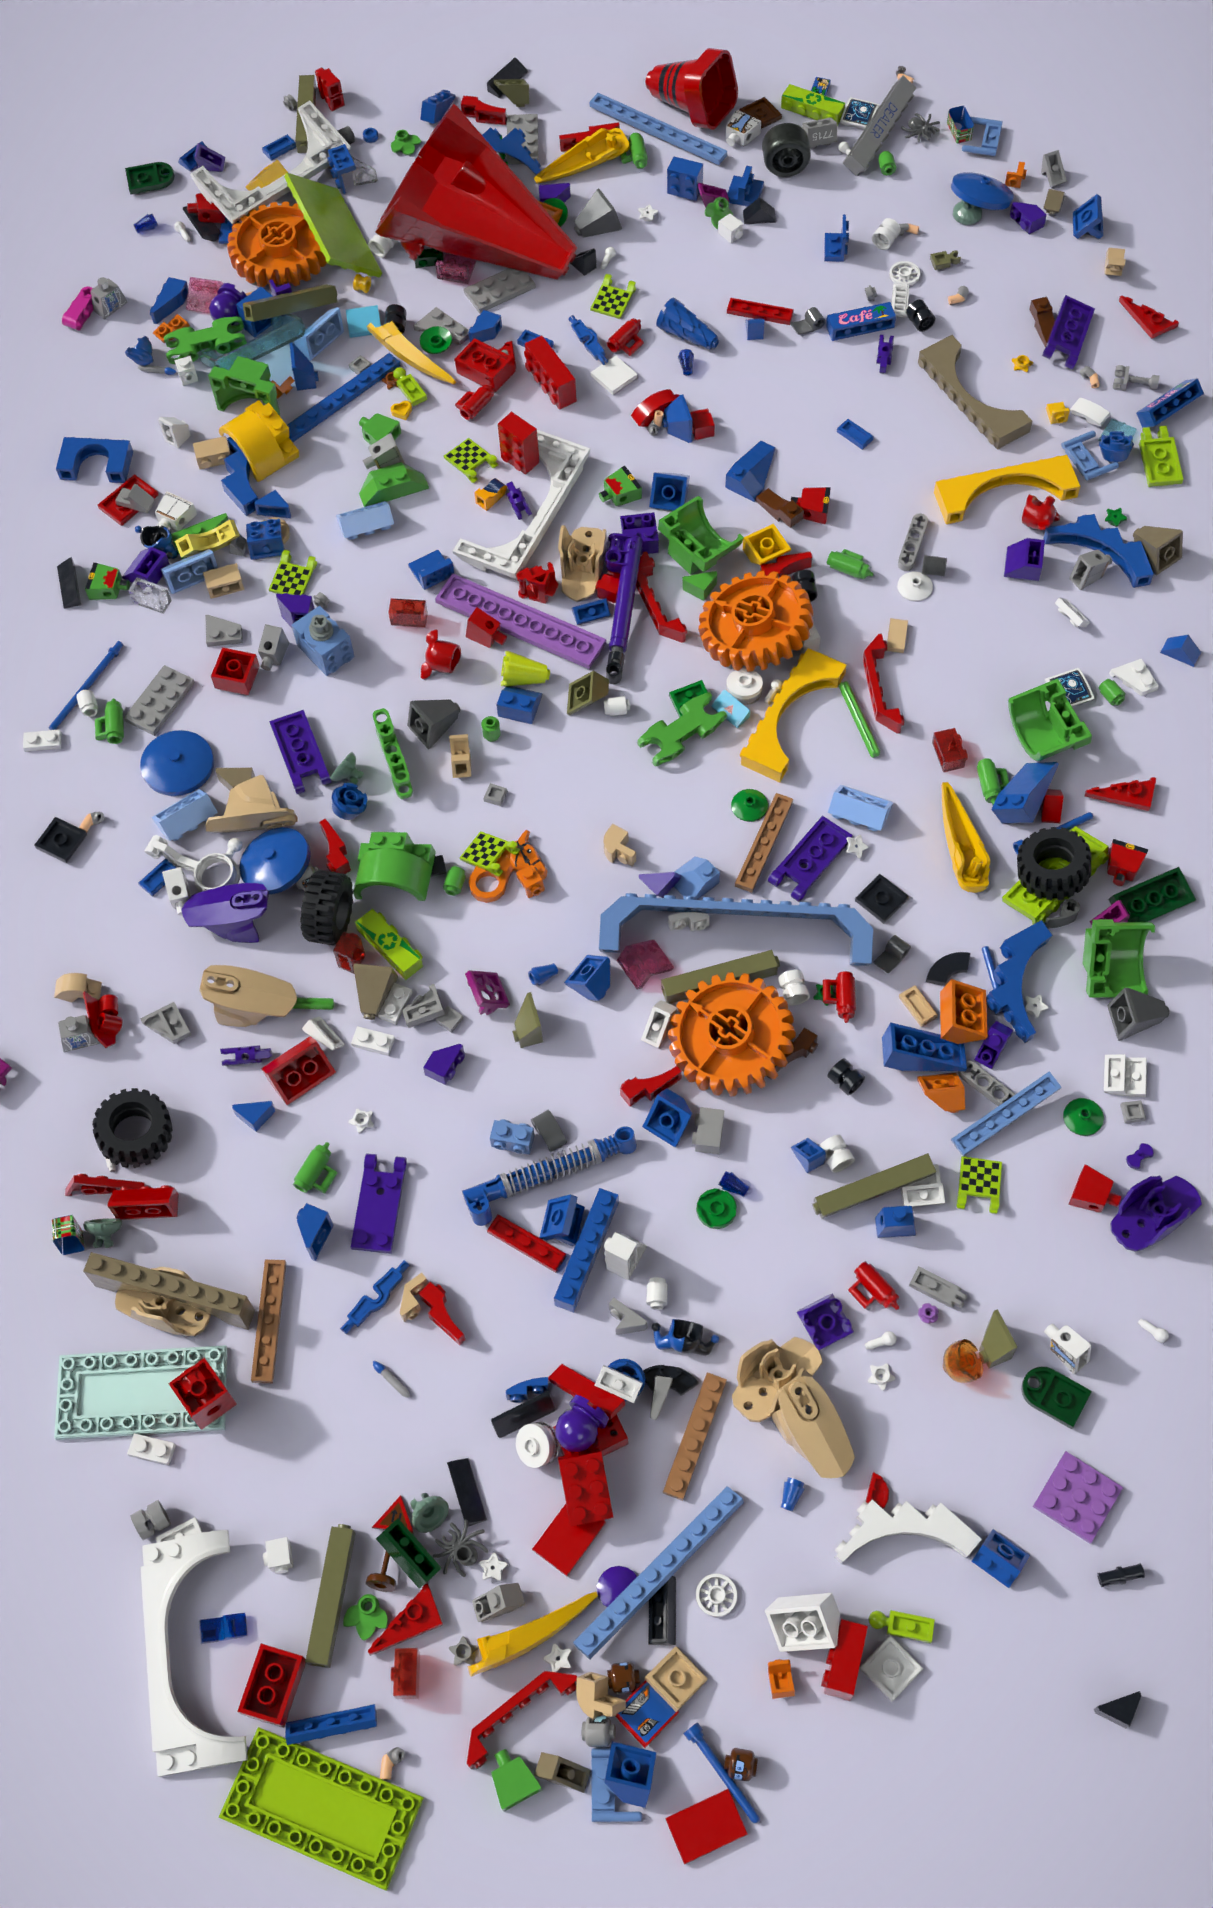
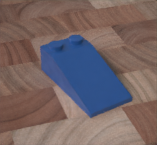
[991,762,1059,823]
[882,1022,967,1071]

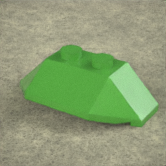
[359,462,429,507]

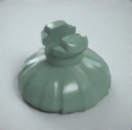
[953,200,982,225]
[330,752,364,785]
[83,1218,122,1248]
[410,1493,449,1533]

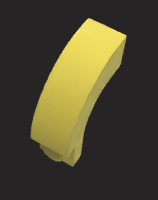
[175,520,240,557]

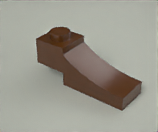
[1029,296,1055,347]
[756,488,804,528]
[766,1027,818,1079]

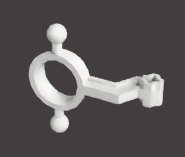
[144,835,242,892]

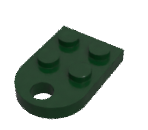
[125,162,175,195]
[1021,1367,1092,1429]

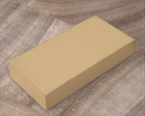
[887,618,908,653]
[899,986,938,1027]

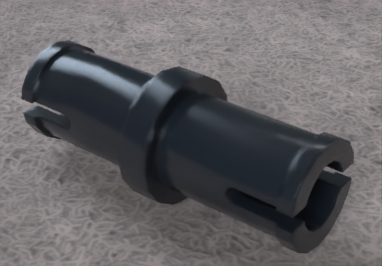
[1097,1563,1145,1587]

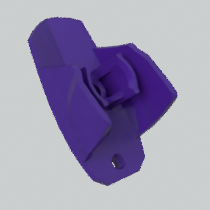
[181,883,269,943]
[1110,1175,1202,1252]

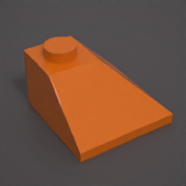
[917,1073,965,1113]

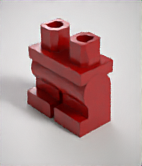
[315,67,345,111]

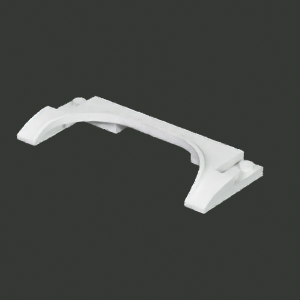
[191,101,351,224]
[453,430,590,578]
[141,1530,248,1777]

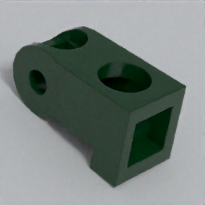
[415,248,444,268]

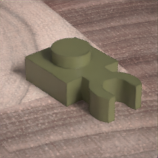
[930,250,961,270]

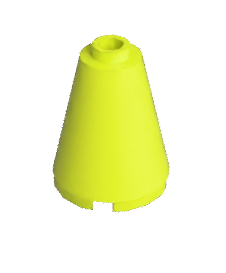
[500,651,550,687]

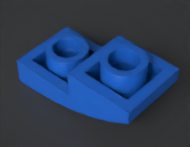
[506,1377,549,1403]

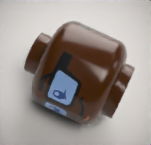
[607,1662,640,1694]
[724,1748,758,1781]

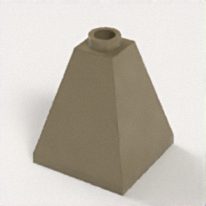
[1133,526,1183,575]
[353,963,398,1020]

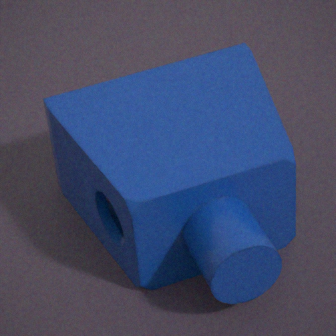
[875,1206,916,1238]

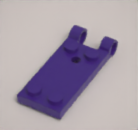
[1042,295,1095,370]
[269,710,332,794]
[768,816,853,902]
[350,1153,407,1254]

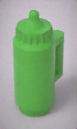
[620,133,648,169]
[827,549,873,579]
[95,698,124,744]
[977,758,1009,805]
[293,1142,337,1193]

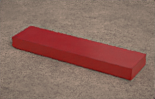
[727,298,794,325]
[487,1214,567,1273]
[548,1364,626,1419]

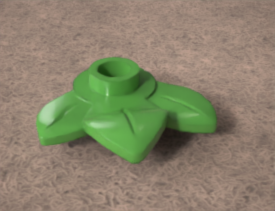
[391,130,421,155]
[705,197,733,229]
[343,1594,388,1641]

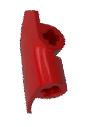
[83,991,123,1048]

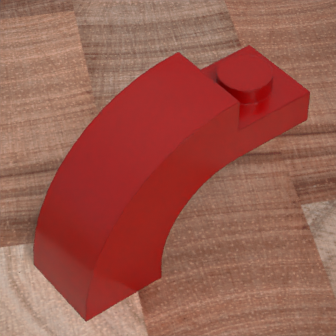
[631,389,688,427]

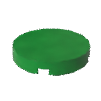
[696,1188,737,1229]

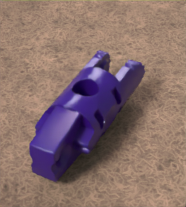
[876,335,894,373]
[506,481,532,520]
[220,1045,272,1066]

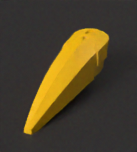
[534,128,630,184]
[367,321,457,384]
[941,782,990,893]
[467,1591,598,1677]

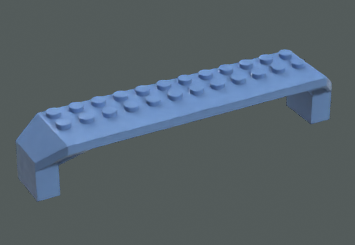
[599,893,873,966]

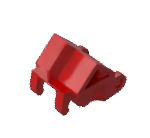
[516,562,559,604]

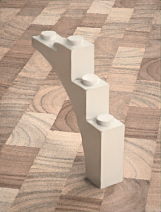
[834,1500,982,1563]

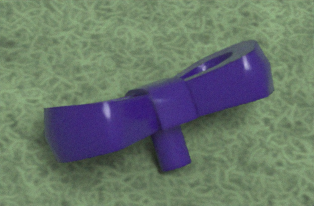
[1126,1143,1154,1169]

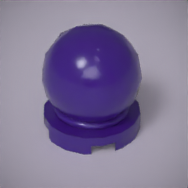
[209,283,247,325]
[555,1395,609,1452]

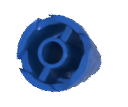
[656,297,719,350]

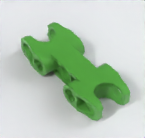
[164,316,247,364]
[637,692,727,766]
[372,708,413,799]

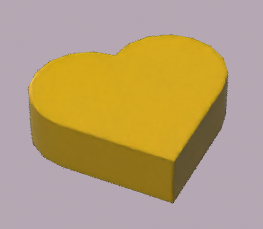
[390,401,412,420]

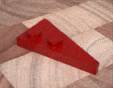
[1119,295,1179,339]
[1084,777,1156,811]
[65,1174,145,1196]
[368,1583,443,1656]

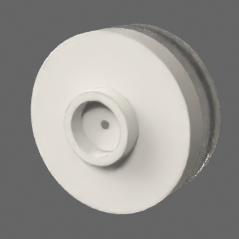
[726,668,763,705]
[516,1421,560,1468]

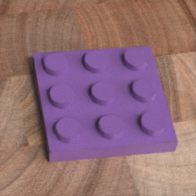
[1033,1451,1123,1544]

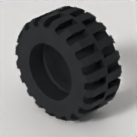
[1017,827,1091,900]
[300,870,353,946]
[92,1088,173,1168]

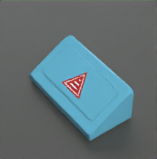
[711,690,750,728]

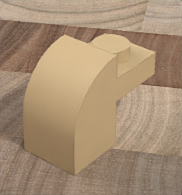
[1104,248,1126,276]
[449,734,471,778]
[603,823,636,866]
[54,973,102,1002]
[576,1672,626,1719]

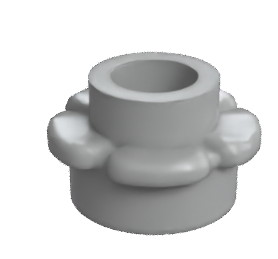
[283,94,297,110]
[865,285,877,301]
[313,592,330,608]

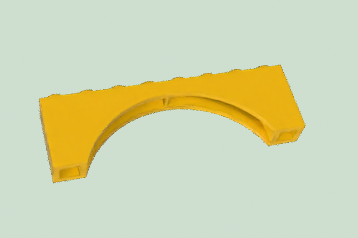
[934,455,1081,524]
[740,648,847,783]

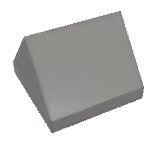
[229,535,248,556]

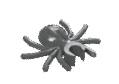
[901,113,940,142]
[433,1520,488,1577]

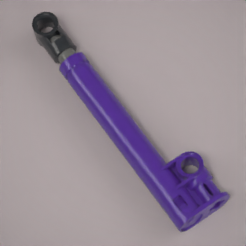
[606,533,643,684]

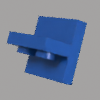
[727,165,764,207]
[1073,194,1103,239]
[539,1194,585,1246]
[971,1529,1030,1588]

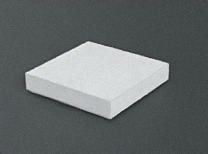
[591,355,637,395]
[859,1635,923,1702]

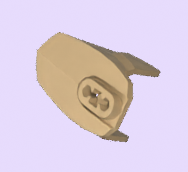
[558,525,608,602]
[205,775,298,833]
[199,965,297,1027]
[115,1267,211,1336]
[732,1337,822,1422]
[771,1376,855,1478]

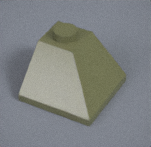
[494,79,529,107]
[567,670,609,715]
[512,992,543,1048]
[979,1309,1017,1368]

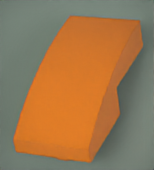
[153,314,190,343]

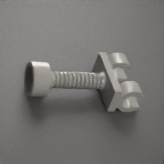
[1113,365,1159,391]

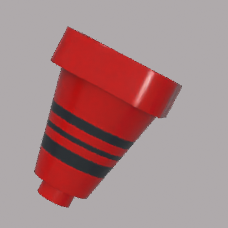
[645,48,738,130]

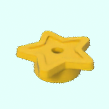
[1012,355,1033,372]

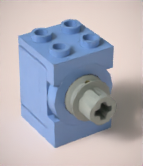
[291,606,355,676]

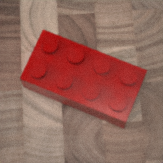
[524,335,577,410]

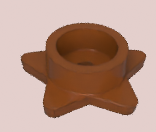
[382,372,398,390]

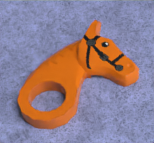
[469,830,548,903]

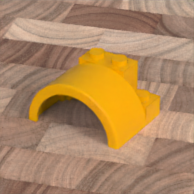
[219,400,299,482]

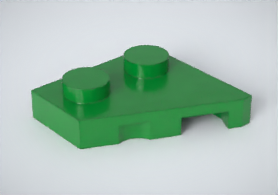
[669,680,708,718]

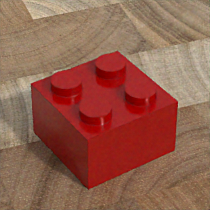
[211,647,260,695]

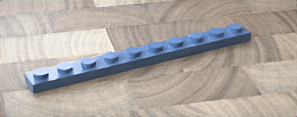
[589,93,727,165]
[573,1486,744,1660]

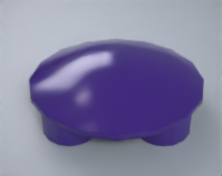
[597,1566,637,1607]

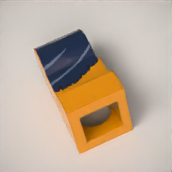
[474,478,507,511]

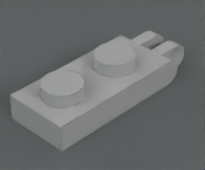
[909,1266,967,1308]

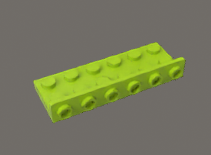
[1002,826,1109,925]

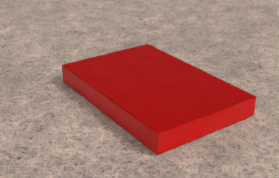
[97,474,159,526]
[532,1504,606,1577]
[665,1789,748,1865]

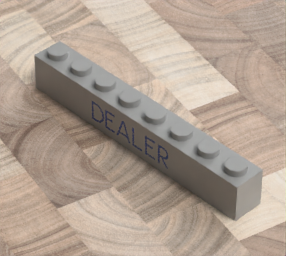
[843,75,916,175]

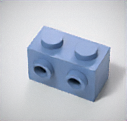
[490,1119,535,1155]

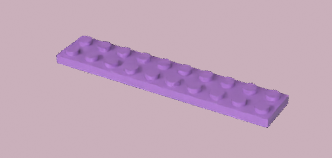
[435,573,606,669]

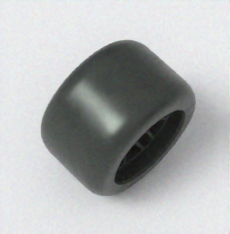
[762,123,811,177]

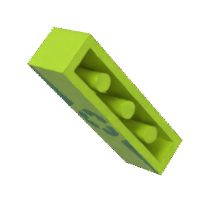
[781,84,845,126]
[355,908,423,980]

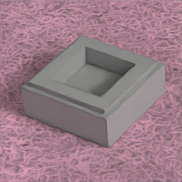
[349,355,372,375]
[483,783,508,806]
[436,1005,463,1033]
[1120,1100,1146,1123]

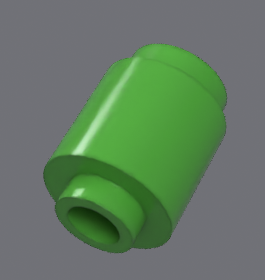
[878,151,897,175]
[1099,679,1126,705]
[481,716,501,742]
[443,866,466,896]

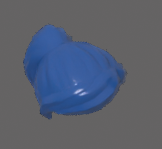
[125,336,154,366]

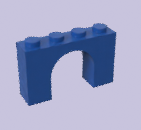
[56,437,133,483]

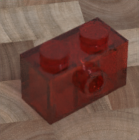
[388,598,428,627]
[932,728,968,772]
[333,932,366,974]
[391,1648,420,1699]

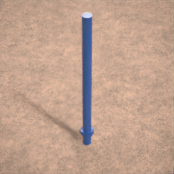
[48,641,124,730]

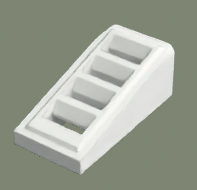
[891,283,910,318]
[302,1016,345,1051]

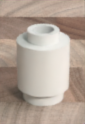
[76,690,98,717]
[604,696,630,716]
[646,1277,668,1310]

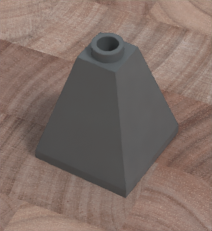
[574,188,622,238]
[407,699,460,749]
[1107,988,1169,1040]

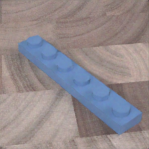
[951,1071,1062,1156]

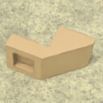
[400,1273,428,1322]

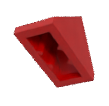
[1041,789,1064,824]

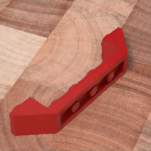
[636,551,687,643]
[863,634,904,734]
[467,1671,577,1769]

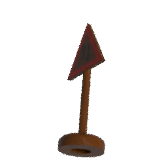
[366,1495,414,1592]

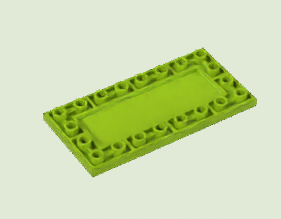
[284,172,382,278]
[218,1727,424,1891]

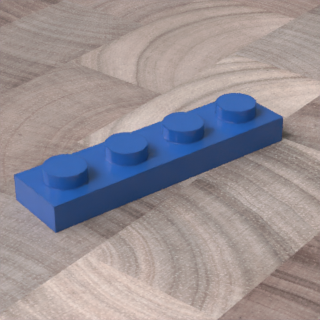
[285,1704,377,1745]

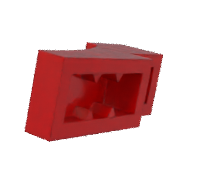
[461,96,507,125]
[760,552,812,578]
[319,818,351,874]
[620,1066,682,1107]
[419,1282,466,1346]

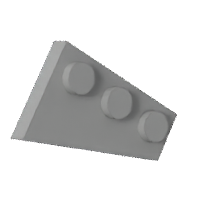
[413,307,469,345]

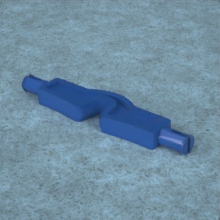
[569,315,608,365]
[340,1260,410,1334]

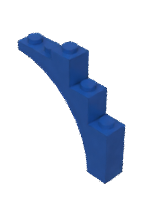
[482,127,541,175]
[221,437,258,516]
[1043,514,1154,588]
[986,920,1053,1043]

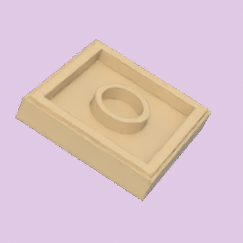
[644,1646,708,1712]

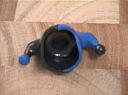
[135,525,178,559]
[652,1319,719,1356]

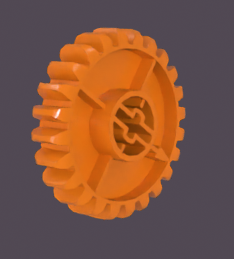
[227,201,327,289]
[698,571,814,672]
[668,972,796,1097]

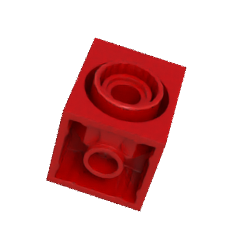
[168,1358,237,1430]

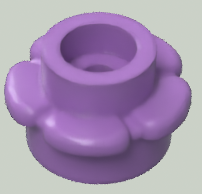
[918,1303,939,1323]

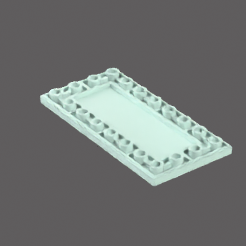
[54,1345,227,1440]

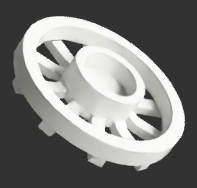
[889,261,920,286]
[696,1574,737,1617]

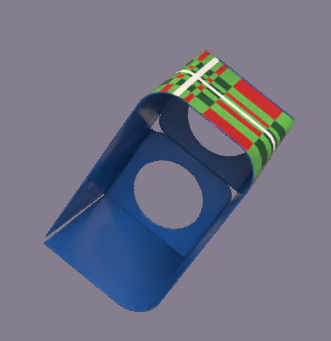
[947,105,974,144]
[52,1215,85,1255]

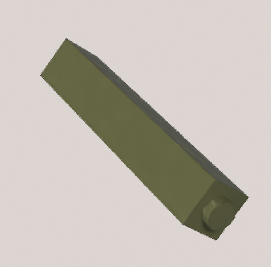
[295,75,317,153]
[243,284,338,322]
[661,950,780,1004]
[812,1153,936,1219]
[305,1524,356,1668]

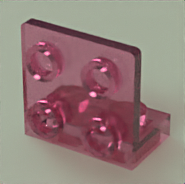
[436,254,476,284]
[186,277,224,313]
[617,940,674,989]

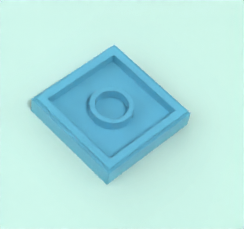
[346,305,381,338]

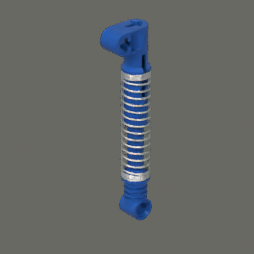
[462,1126,637,1226]

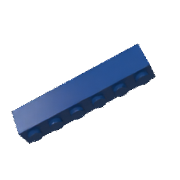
[554,1188,619,1313]

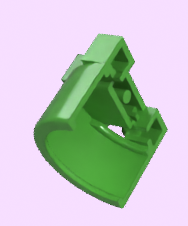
[208,356,280,416]
[658,496,744,575]
[1008,678,1092,761]
[353,832,436,901]
[1082,919,1155,998]

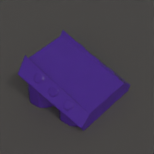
[797,1293,854,1350]

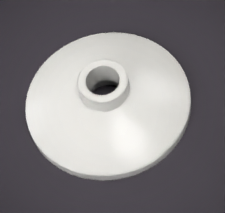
[897,572,933,601]

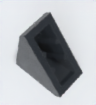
[743,197,776,224]
[569,248,597,276]
[1094,1691,1142,1729]

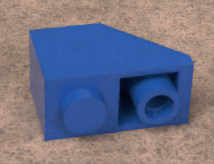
[468,310,502,342]

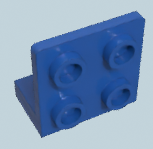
[327,144,356,194]
[824,214,849,262]
[246,519,285,560]
[408,550,454,590]

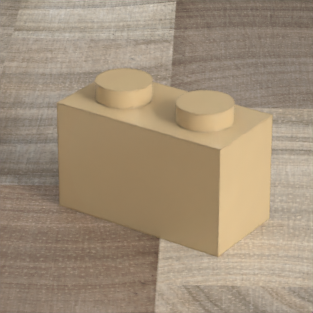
[193,436,231,470]
[203,563,244,599]

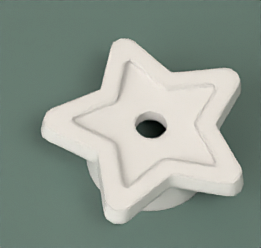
[638,204,658,221]
[846,835,868,858]
[1025,995,1048,1018]
[349,1109,374,1133]
[868,1363,895,1390]
[479,1553,508,1581]
[543,1644,571,1672]

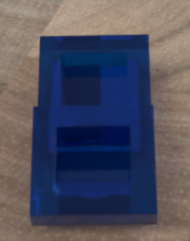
[199,1613,247,1644]

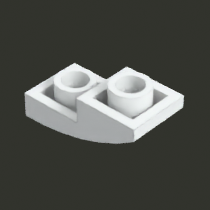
[1070,398,1110,427]
[668,912,709,931]

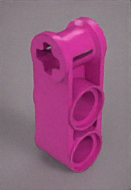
[62,286,93,330]

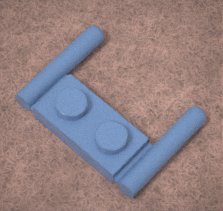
[962,117,1003,156]
[1061,431,1119,481]
[591,1748,643,1822]

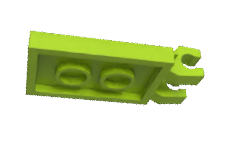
[1139,426,1184,487]

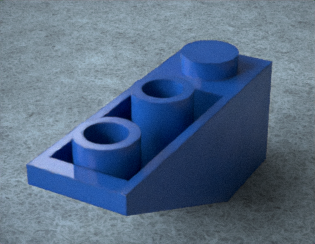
[420,90,456,124]
[150,277,190,324]

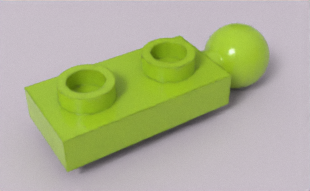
[393,367,427,407]
[868,1610,935,1643]

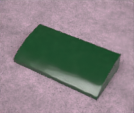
[1108,867,1196,922]

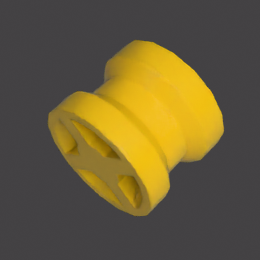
[353,274,371,293]

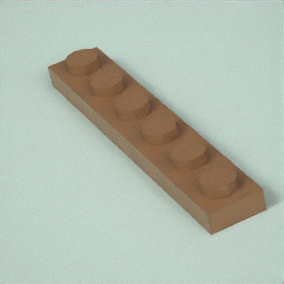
[735,793,793,893]
[251,1259,287,1383]
[663,1372,727,1501]

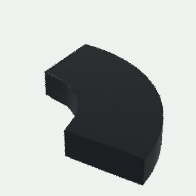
[926,952,971,986]
[643,1365,699,1396]

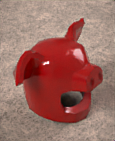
[1022,494,1060,530]
[421,629,461,679]

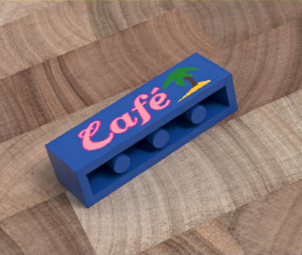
[826,302,896,341]
[1136,378,1204,428]

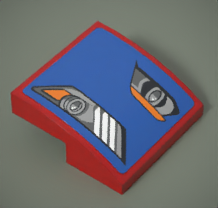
[615,1680,679,1748]

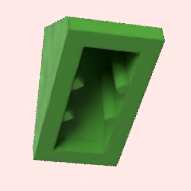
[682,571,717,601]

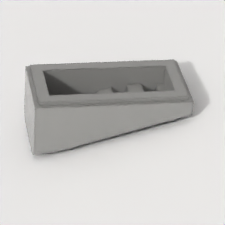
[650,1376,673,1420]

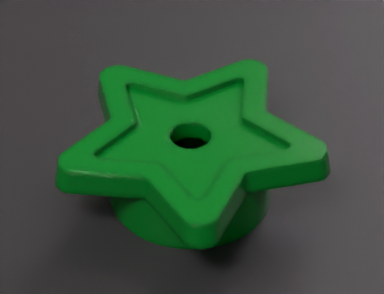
[1105,508,1127,527]
[813,984,836,1006]

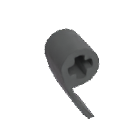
[790,307,826,335]
[1045,899,1080,929]
[873,935,911,973]
[531,1110,567,1152]

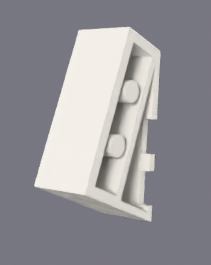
[604,1232,647,1280]

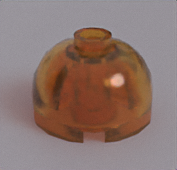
[943,1339,983,1383]

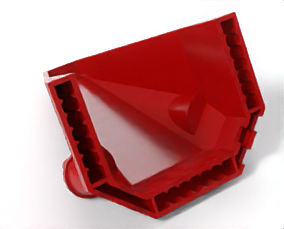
[375,104,577,280]

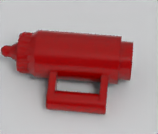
[607,318,644,356]
[455,384,494,420]
[823,971,856,1023]
[848,1261,899,1310]

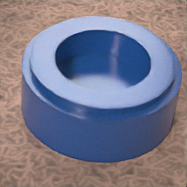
[363,128,378,143]

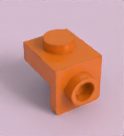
[1005,162,1027,188]
[271,376,295,399]
[516,865,545,898]
[768,1659,795,1699]

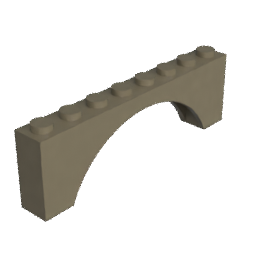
[918,335,1032,450]
[83,1252,255,1330]

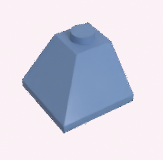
[674,856,720,900]

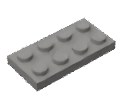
[507,114,538,164]
[464,268,536,314]
[124,665,195,736]

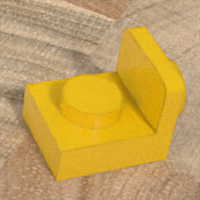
[1046,402,1070,424]

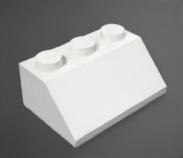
[765,1593,840,1652]

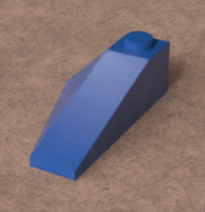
[725,441,775,502]

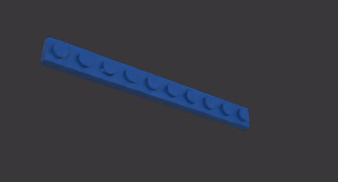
[287,353,401,442]

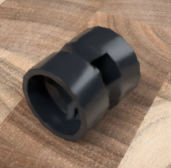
[906,300,936,332]
[384,304,407,334]
[792,570,818,602]
[827,1058,865,1096]

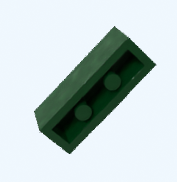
[376,1518,441,1589]

